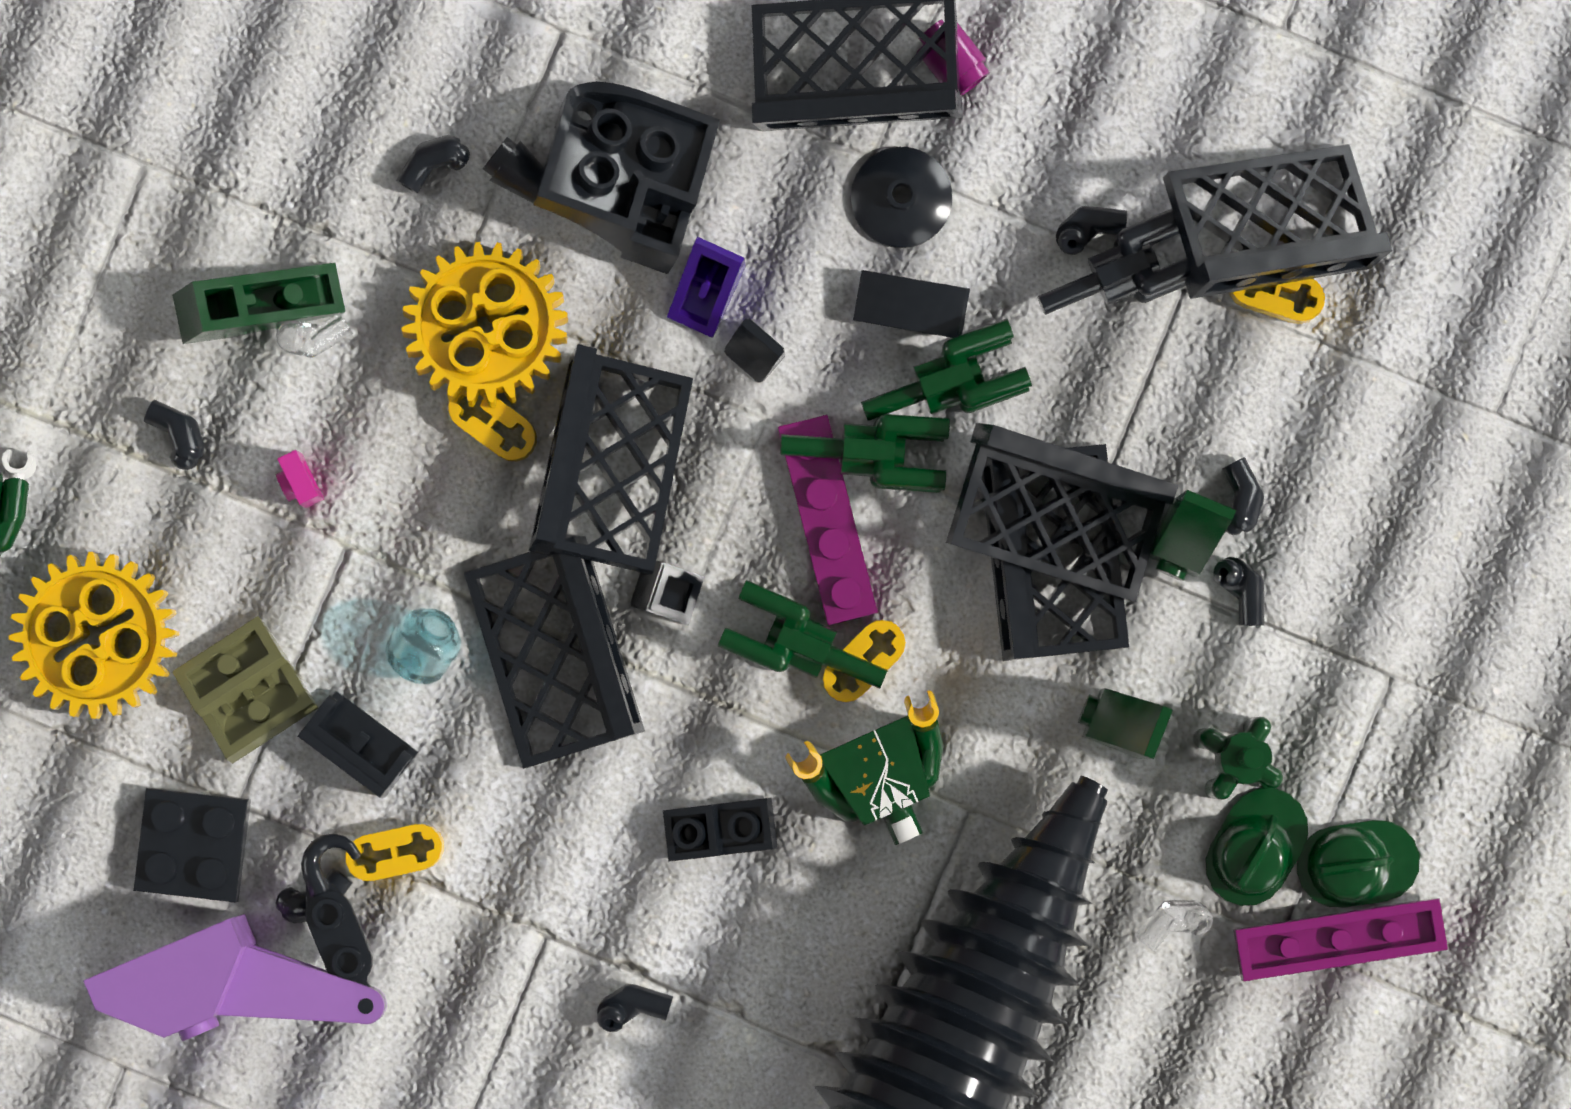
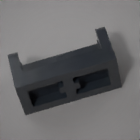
[297,691,419,798]

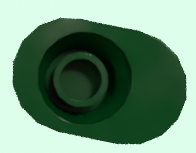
[1205,788,1308,906]
[1297,820,1420,908]

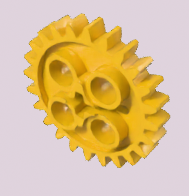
[401,242,568,408]
[9,552,179,719]

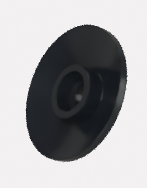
[851,147,952,248]

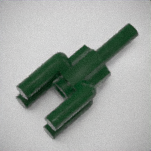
[861,318,1032,421]
[780,414,950,493]
[718,580,888,689]
[1193,717,1283,800]

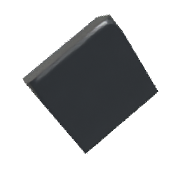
[724,318,785,383]
[630,561,705,625]

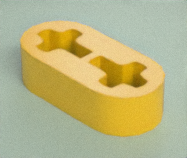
[1229,279,1325,324]
[448,391,537,462]
[823,620,906,703]
[346,824,444,881]

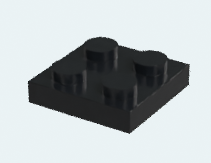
[133,788,251,903]

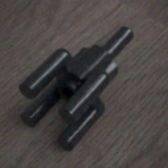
[1037,208,1204,315]

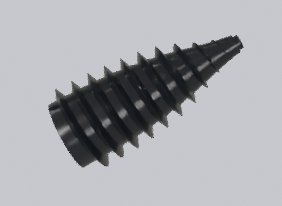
[815,775,1108,1109]

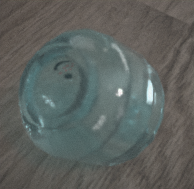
[385,608,461,685]

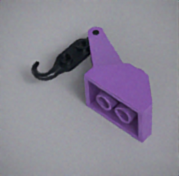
[83,833,387,1041]

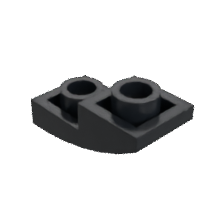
[853,270,970,338]
[662,797,777,862]

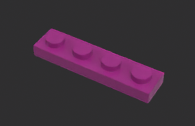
[778,414,878,626]
[1233,898,1448,982]

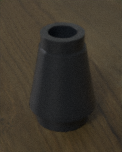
[483,137,544,203]

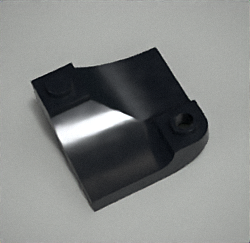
[533,81,720,274]

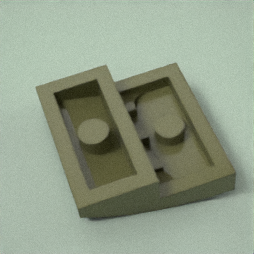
[172,616,318,764]

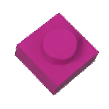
[276,450,324,508]

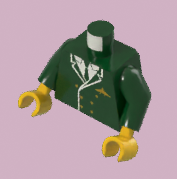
[785,690,943,845]

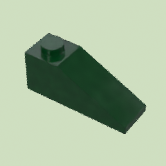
[172,263,346,344]
[1149,490,1236,581]
[1078,688,1173,759]

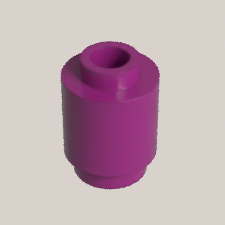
[916,19,990,96]

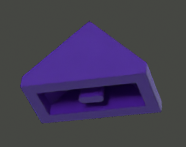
[667,237,746,338]

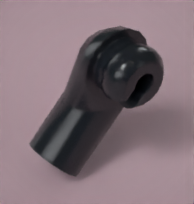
[396,135,470,194]
[1056,206,1127,255]
[144,399,204,470]
[1222,457,1264,535]
[1213,557,1264,626]
[275,868,353,923]
[597,984,673,1032]

